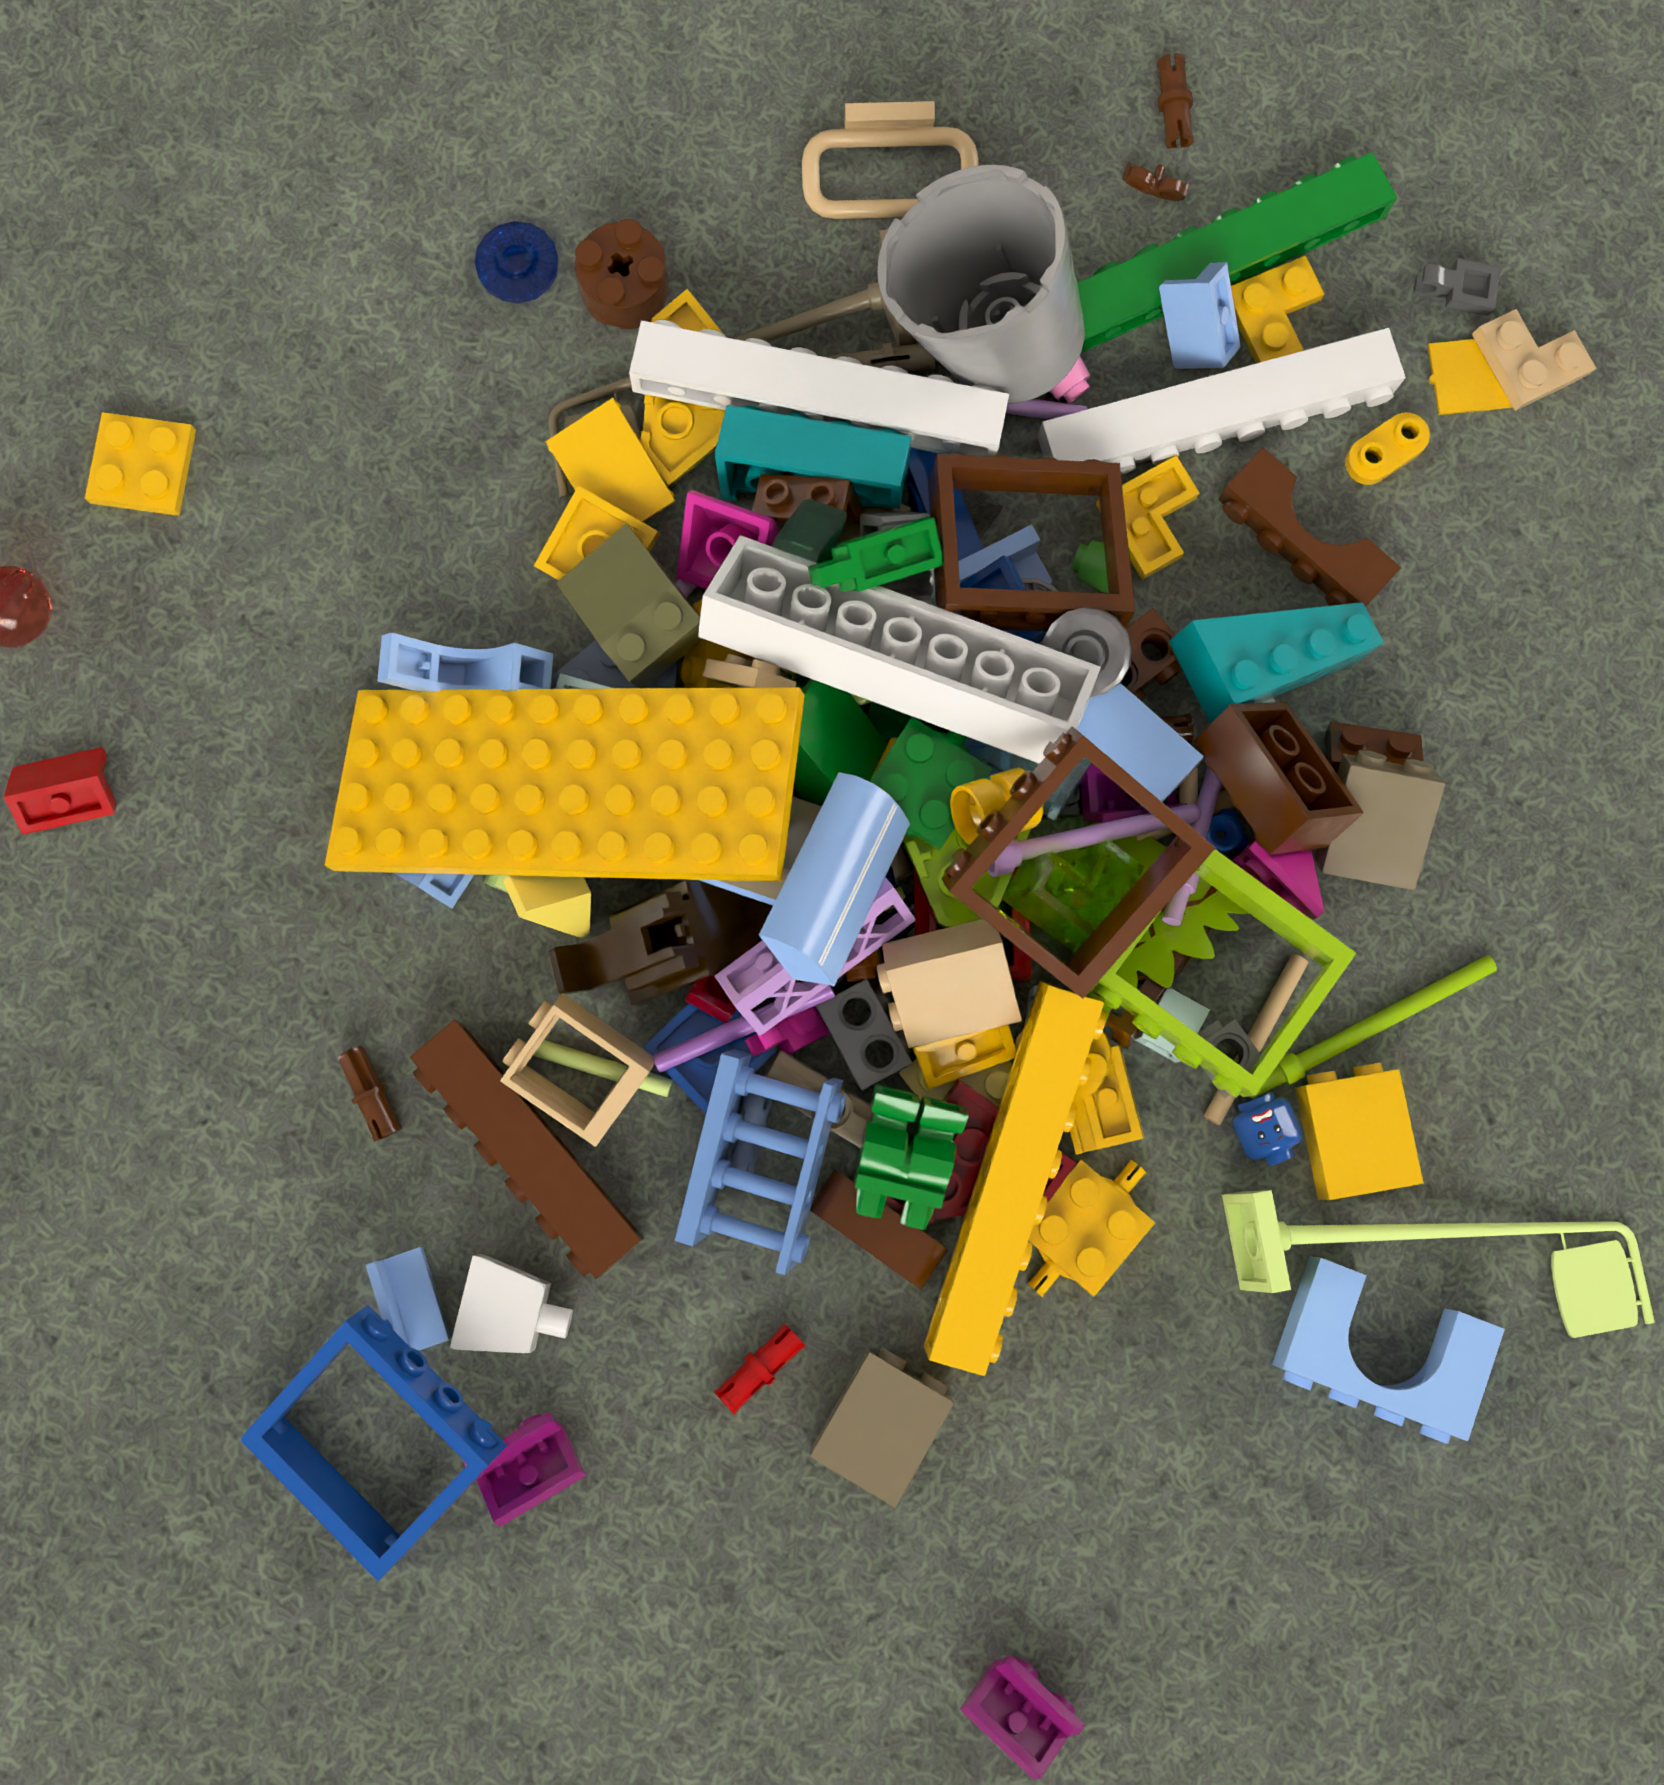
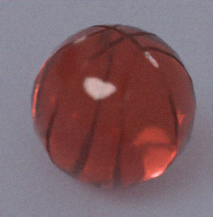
[0,565,52,648]

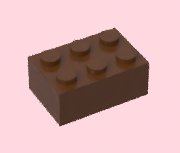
[1194,702,1364,855]

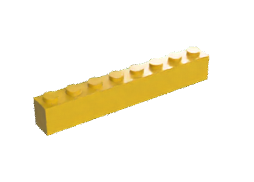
[923,980,1106,1376]

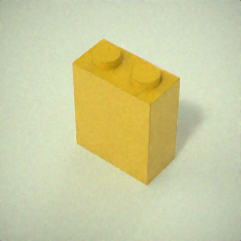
[1295,1062,1424,1200]

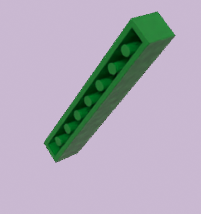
[1076,152,1397,354]

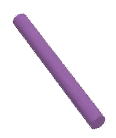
[653,985,836,1072]

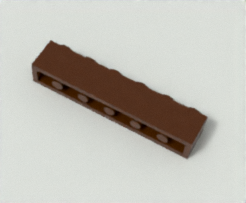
[410,1019,644,1279]

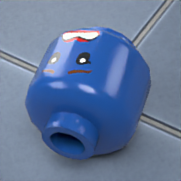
[1232,1091,1304,1166]

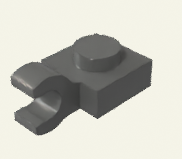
[1413,258,1501,316]

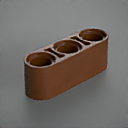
[810,1169,949,1290]

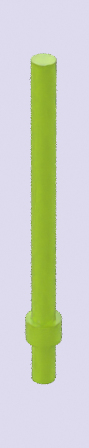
[1250,955,1497,1099]

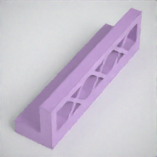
[715,877,916,1036]

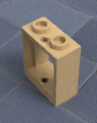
[500,993,654,1147]

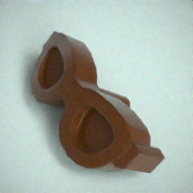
[1122,162,1190,201]

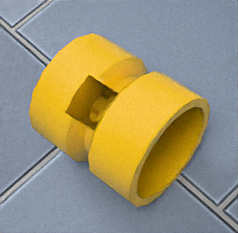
[950,767,1043,845]

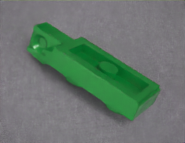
[808,516,943,592]

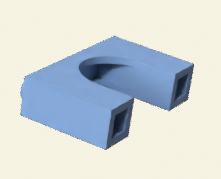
[1272,1256,1505,1444]

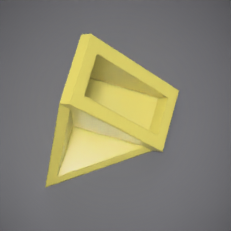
[503,875,591,939]

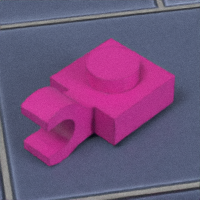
[745,1006,829,1057]

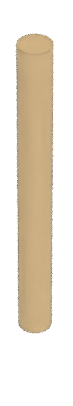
[1203,954,1309,1126]

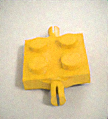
[1027,1160,1155,1297]

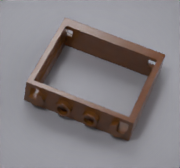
[928,452,1135,632]
[941,726,1216,999]

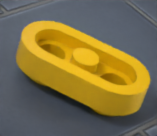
[1345,412,1430,485]

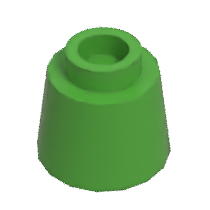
[1071,540,1109,594]

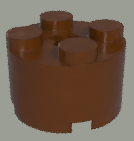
[575,219,669,329]

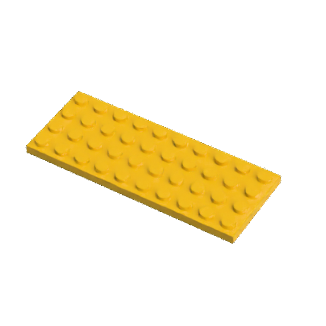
[325,687,805,882]

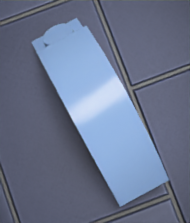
[377,633,553,692]

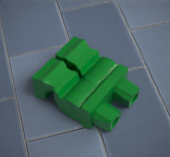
[854,1084,969,1230]

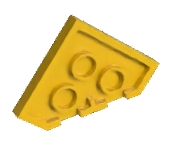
[640,289,725,487]

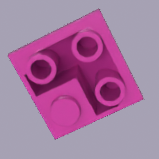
[1231,838,1324,920]

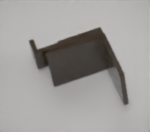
[549,880,773,1005]

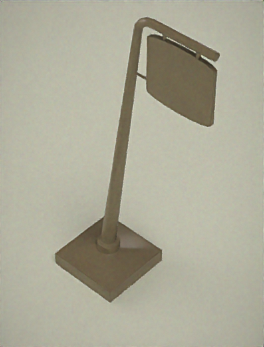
[548,229,918,498]

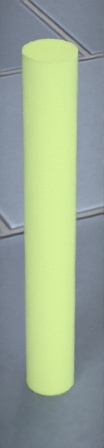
[533,1040,673,1098]

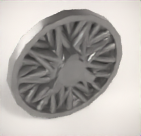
[1043,607,1132,697]

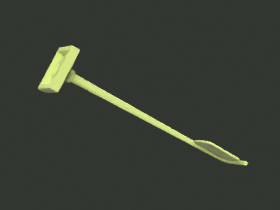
[1222,1190,1655,1338]

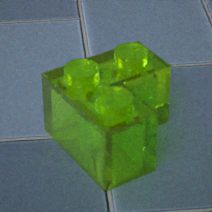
[1002,840,1145,953]

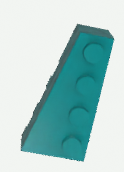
[715,405,911,509]
[1169,602,1384,724]

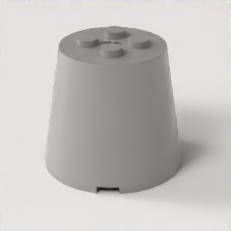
[877,165,1085,404]

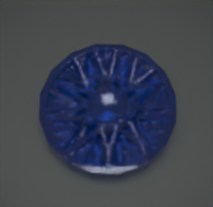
[474,221,559,303]

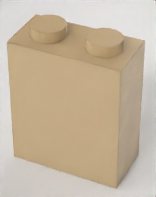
[877,919,1022,1048]

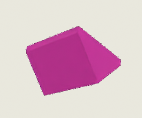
[676,490,789,589]

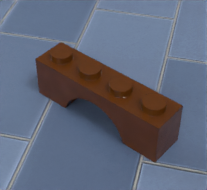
[1218,447,1401,607]

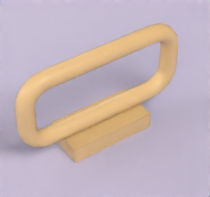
[802,101,979,219]

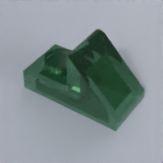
[772,499,847,563]

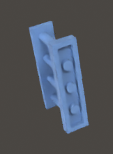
[675,1049,846,1275]

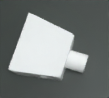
[450,1254,573,1353]

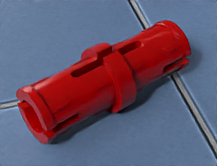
[714,1323,806,1415]

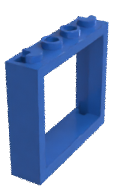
[239,1305,508,1581]

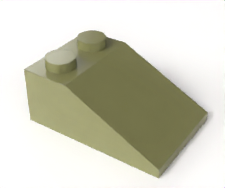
[556,523,703,688]

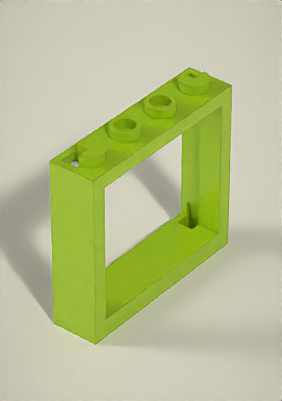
[1093,849,1356,1098]

